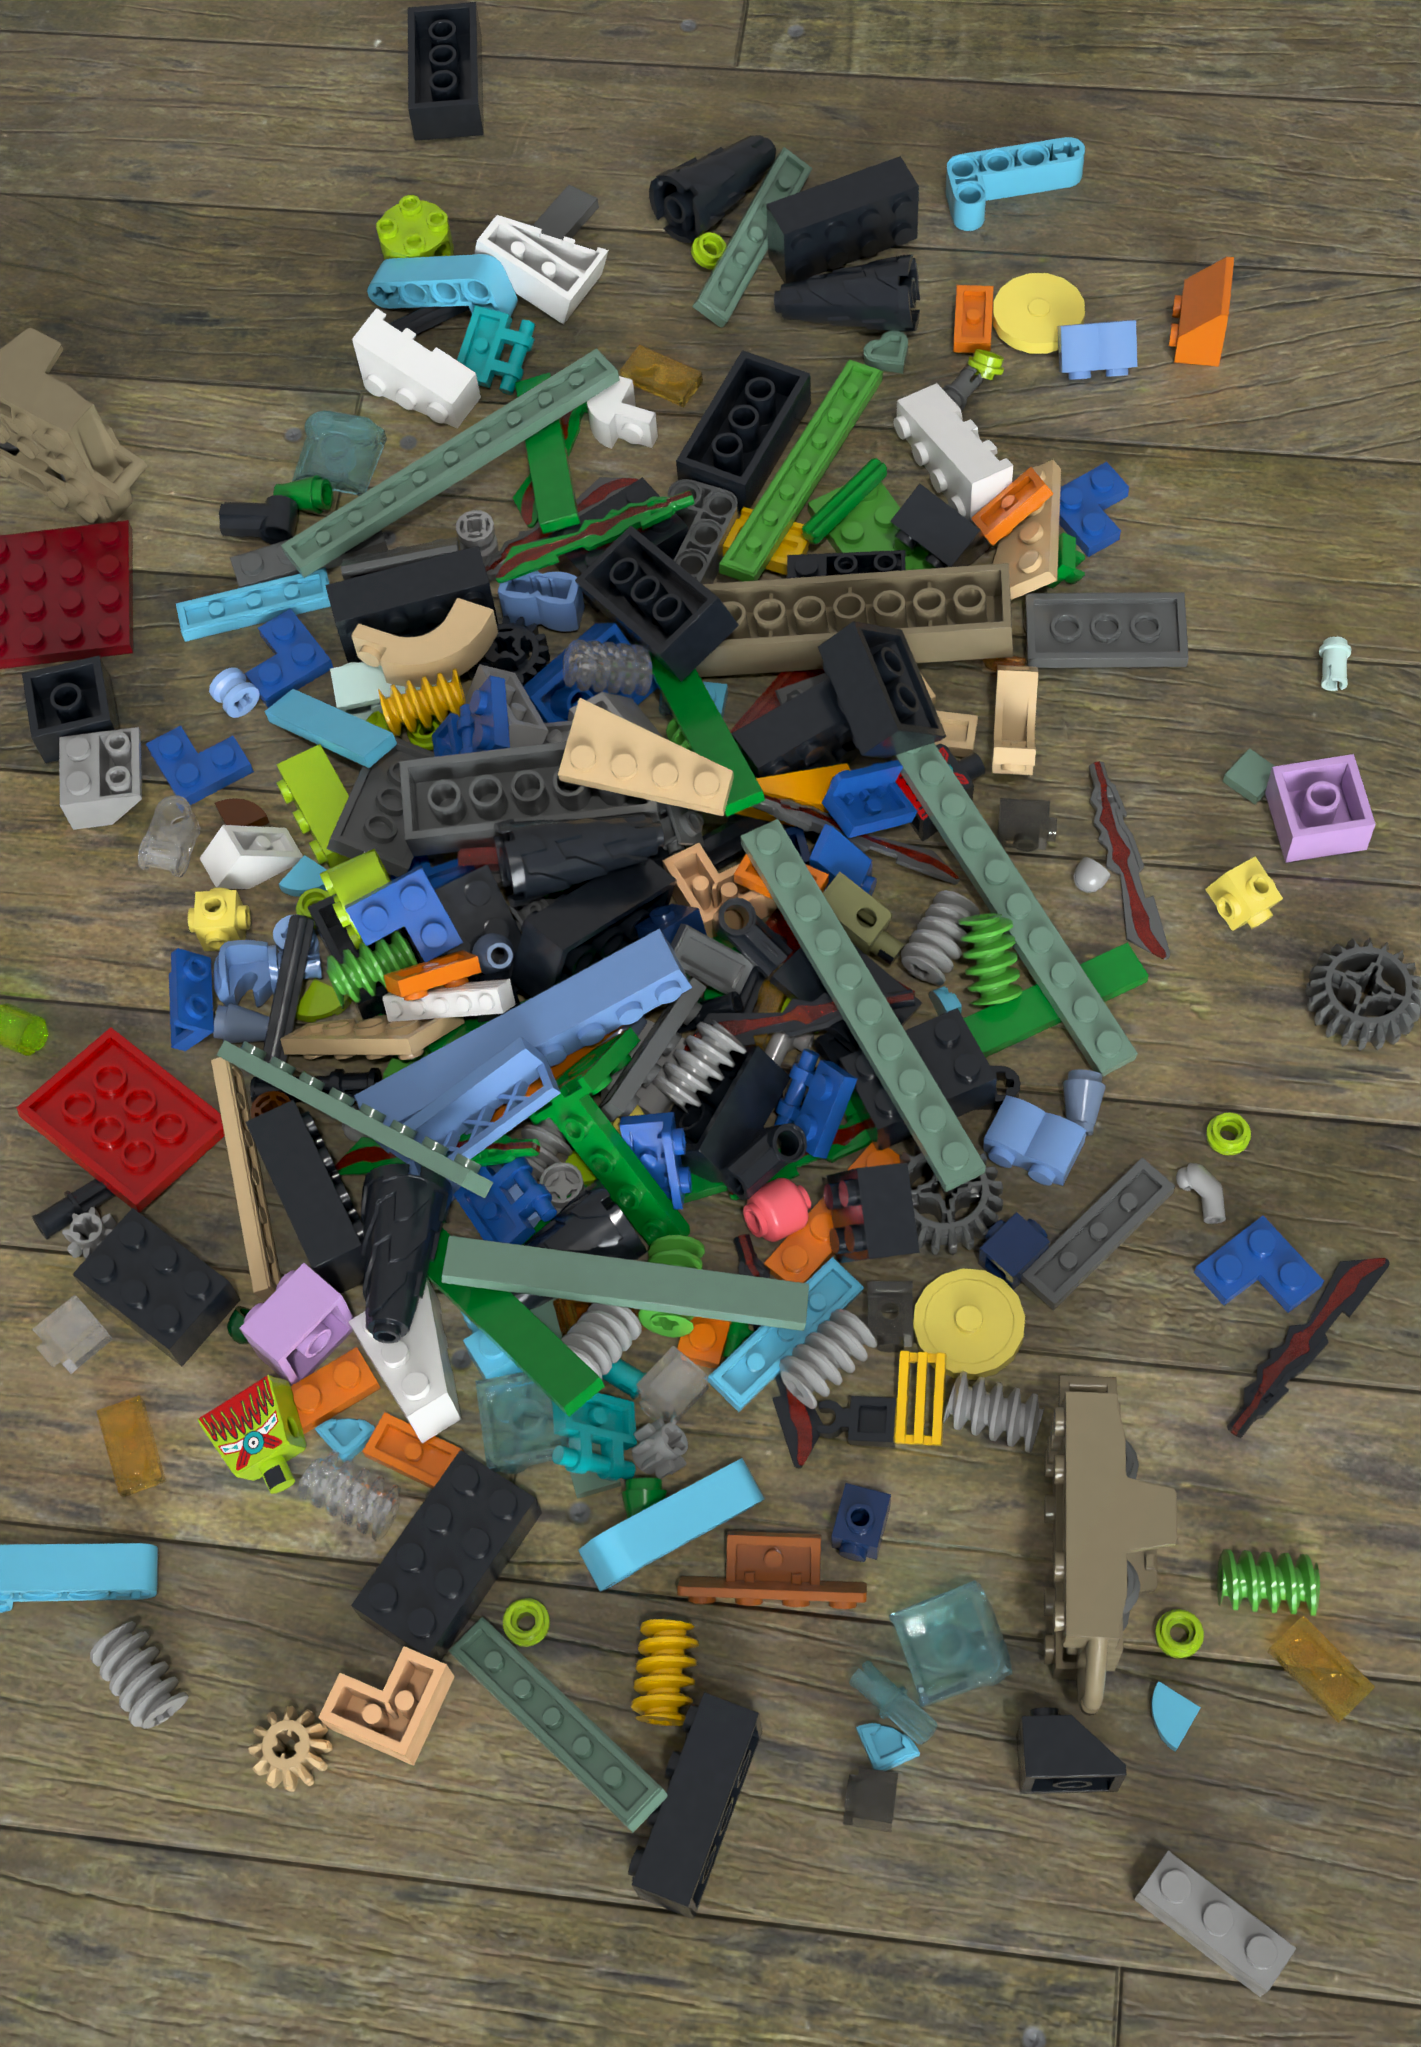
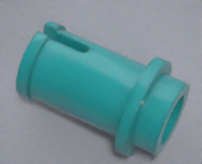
[602,1358,649,1400]

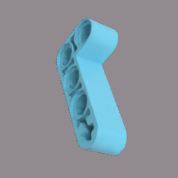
[946,137,1085,231]
[367,254,518,316]
[578,1458,765,1592]
[0,1543,158,1613]

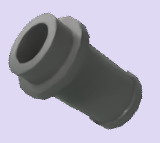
[942,366,983,410]

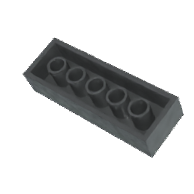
[399,741,661,856]

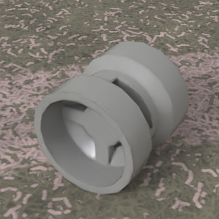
[456,510,499,563]
[539,1162,585,1215]

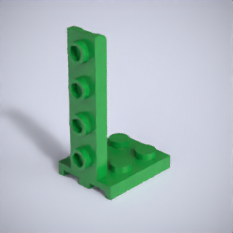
[529,1027,690,1247]

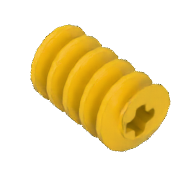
[378,668,466,737]
[631,1619,699,1726]

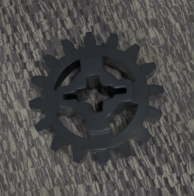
[468,615,550,686]

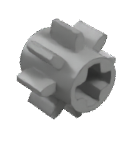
[62,1207,116,1260]
[632,1418,688,1479]

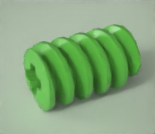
[958,913,1022,1005]
[326,930,418,1009]
[638,1235,705,1338]
[1217,1549,1320,1616]

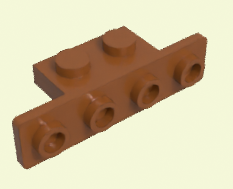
[677,1531,867,1609]

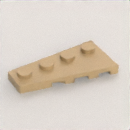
[993,460,1061,600]
[558,698,734,816]
[280,1015,465,1060]

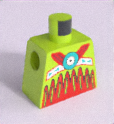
[197,1375,307,1494]

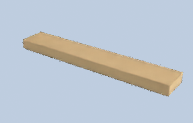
[211,1057,281,1302]

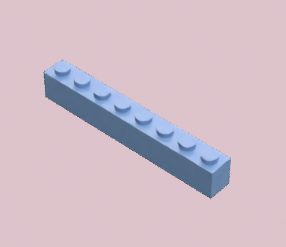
[354,928,692,1153]

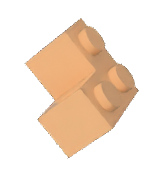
[662,843,777,938]
[318,1646,455,1766]

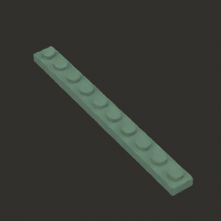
[281,348,620,578]
[891,743,1138,1077]
[740,819,986,1192]

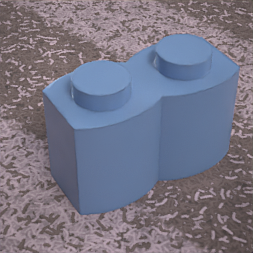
[1057,320,1138,380]
[498,566,585,631]
[984,1095,1086,1186]

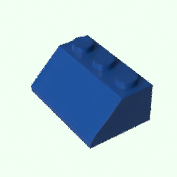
[523,623,658,723]

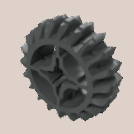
[1305,938,1421,1051]
[900,1145,1003,1255]

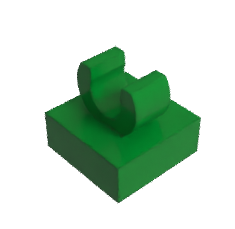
[1046,533,1085,589]

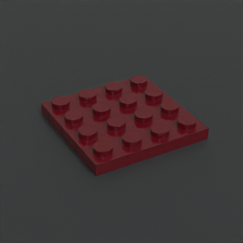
[0,520,133,669]

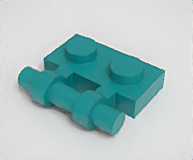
[457,305,536,395]
[552,1393,637,1481]

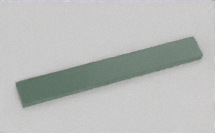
[442,1235,809,1331]

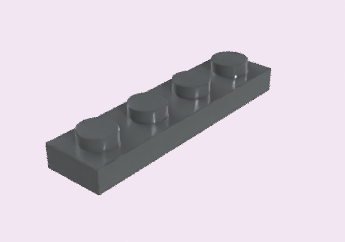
[230,530,388,588]
[599,977,706,1122]
[1021,1158,1175,1311]

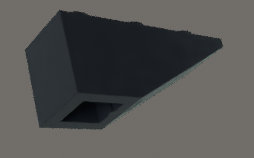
[787,550,906,578]

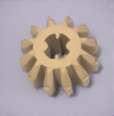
[249,1706,332,1792]

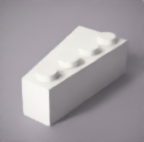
[894,383,1013,526]

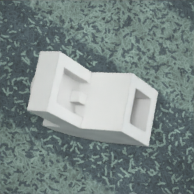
[587,376,658,449]

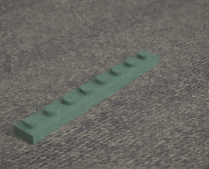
[217,1040,494,1198]

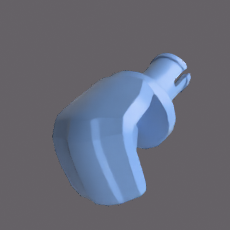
[213,940,322,1007]

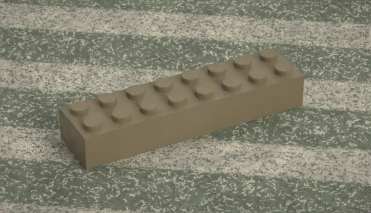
[695,563,1013,677]

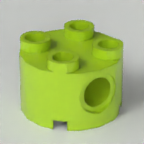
[376,195,454,260]
[320,849,405,949]

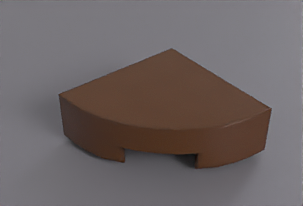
[214,798,270,827]

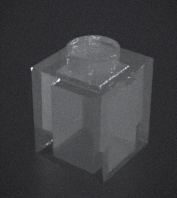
[33,1295,113,1374]
[636,1345,709,1424]

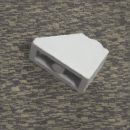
[200,825,303,889]

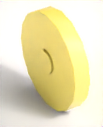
[993,273,1085,354]
[913,1268,1025,1380]

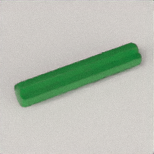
[802,458,887,544]

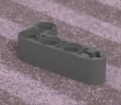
[668,479,739,584]

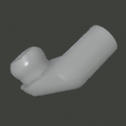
[764,1031,814,1066]
[1176,1163,1226,1224]

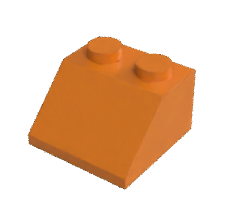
[1169,257,1234,367]

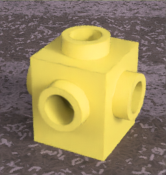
[1205,856,1283,931]
[188,888,251,951]

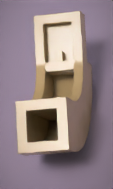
[351,598,498,687]
[992,665,1038,775]

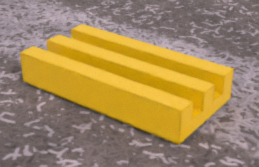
[895,1351,947,1446]

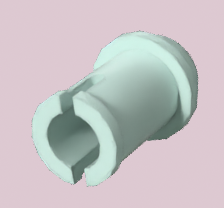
[1319,637,1352,691]

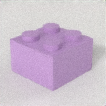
[1265,754,1376,863]
[240,1263,354,1386]

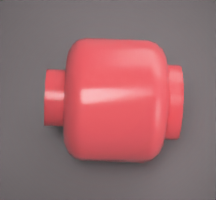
[743,1177,811,1242]

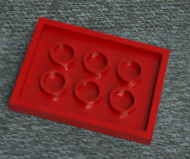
[16,1027,225,1213]

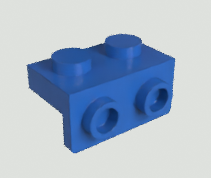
[822,760,918,838]
[169,948,214,1051]
[620,1112,692,1210]

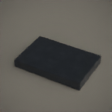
[770,944,922,1053]

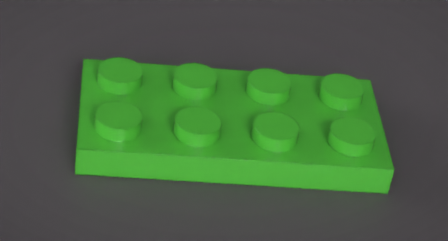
[808,482,934,570]

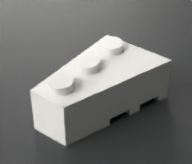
[474,215,609,325]
[352,308,481,429]
[348,1278,461,1443]

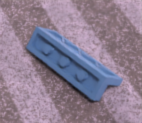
[386,1036,560,1176]

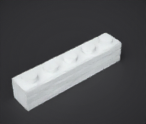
[383,979,516,1022]

